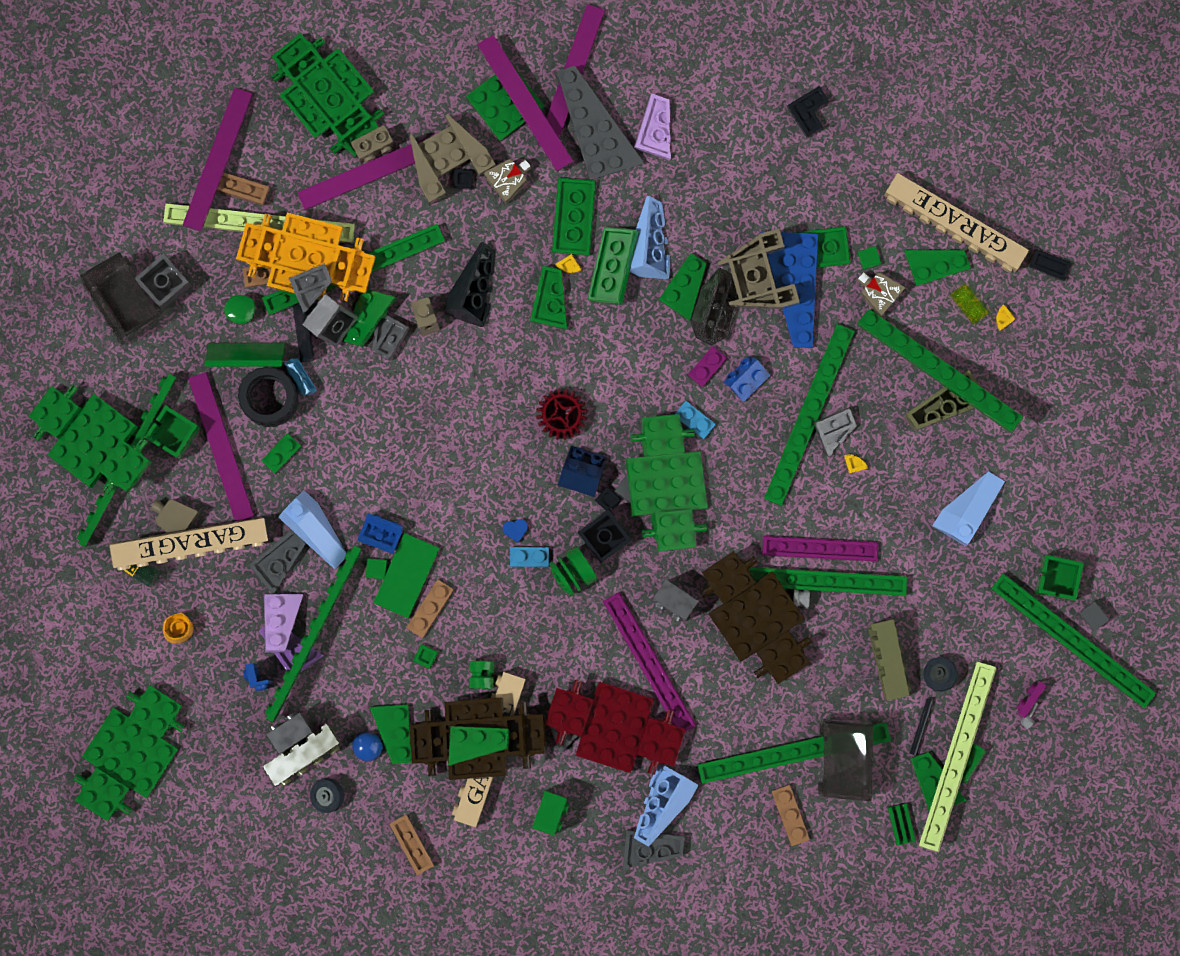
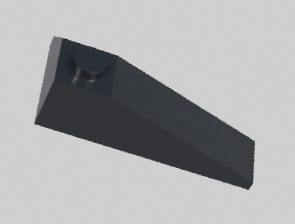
[443,242,496,327]

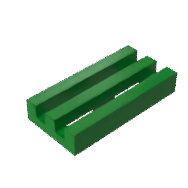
[887,803,916,846]

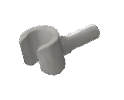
[1021,702,1038,729]

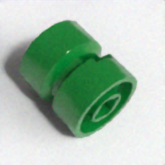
[469,661,494,689]

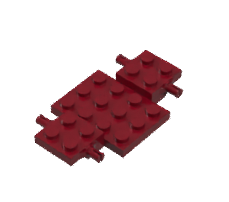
[545,680,686,775]

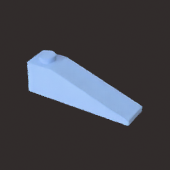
[630,196,670,279]
[932,471,1005,546]
[278,490,346,569]
[634,764,698,847]

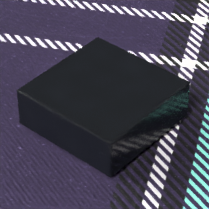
[453,169,474,190]
[594,486,621,510]

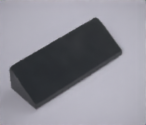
[293,304,315,363]

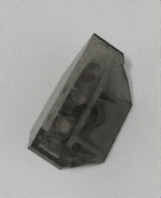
[691,268,739,346]

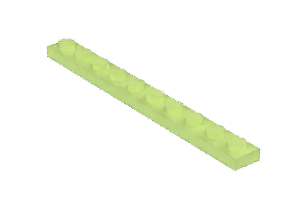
[163,204,355,244]
[919,662,997,853]

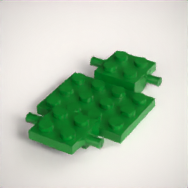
[270,33,385,158]
[28,384,152,495]
[625,414,708,552]
[73,685,186,821]

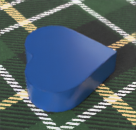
[503,519,528,543]

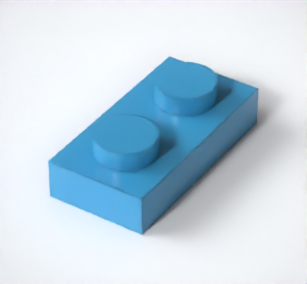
[284,358,317,396]
[675,401,716,440]
[510,547,549,567]

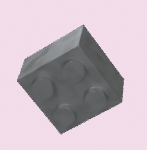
[134,254,191,310]
[302,294,359,347]
[652,580,698,623]
[267,712,315,754]

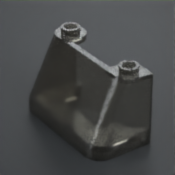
[80,252,162,346]
[818,719,873,801]

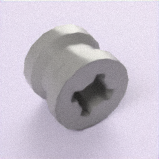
[792,589,810,609]

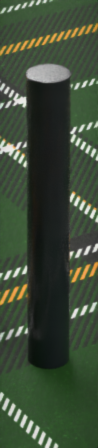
[909,698,934,756]

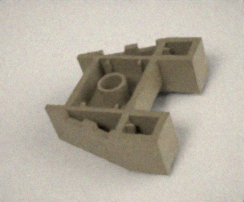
[410,114,495,205]
[718,229,800,309]

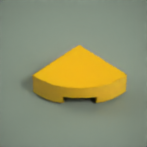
[556,254,582,273]
[996,305,1015,331]
[844,454,868,474]

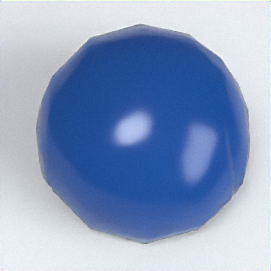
[352,731,383,762]

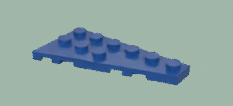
[760,231,818,348]

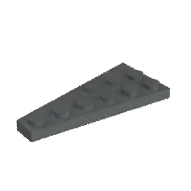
[557,66,644,180]

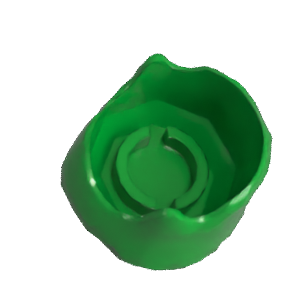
[224,295,255,325]

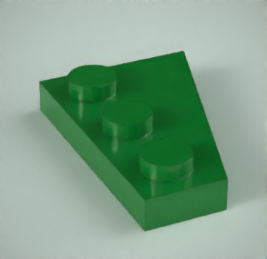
[904,250,971,287]
[530,266,567,330]
[343,289,398,347]

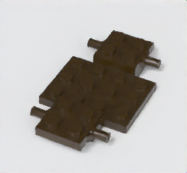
[700,551,813,684]
[410,697,546,780]

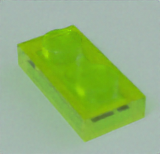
[949,284,988,325]

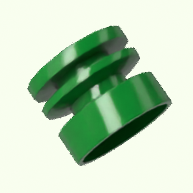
[549,546,598,597]

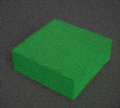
[857,246,881,270]
[366,558,387,580]
[413,644,439,669]

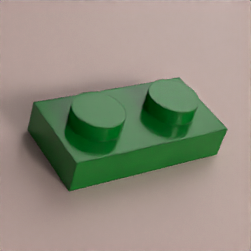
[261,433,302,474]
[961,743,986,785]

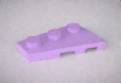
[634,94,671,160]
[264,594,303,653]

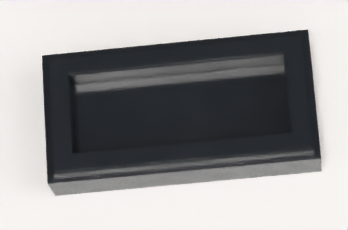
[1029,249,1072,281]

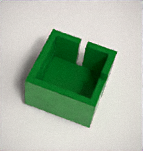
[144,405,201,460]
[1034,555,1084,602]
[532,790,570,836]

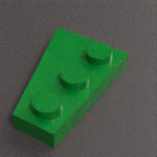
[659,253,706,321]
[370,705,412,764]
[448,726,510,766]
[910,752,966,812]

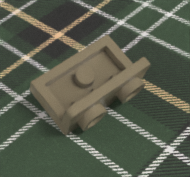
[351,125,394,163]

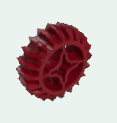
[536,388,588,440]

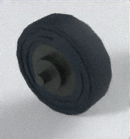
[923,657,958,692]
[310,778,344,813]

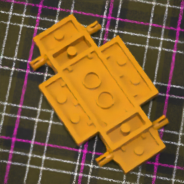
[236,212,376,302]

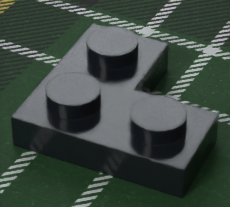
[787,86,829,138]

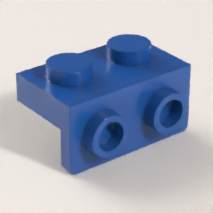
[723,356,770,402]
[357,513,403,554]
[243,663,273,691]

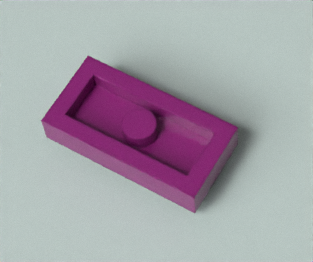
[688,346,727,387]
[1016,681,1046,718]

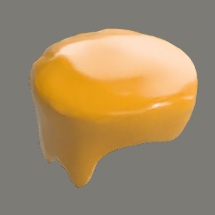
[162,613,194,644]

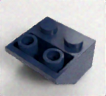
[558,446,607,497]

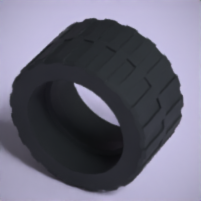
[238,366,299,427]

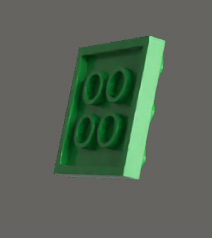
[466,66,545,142]

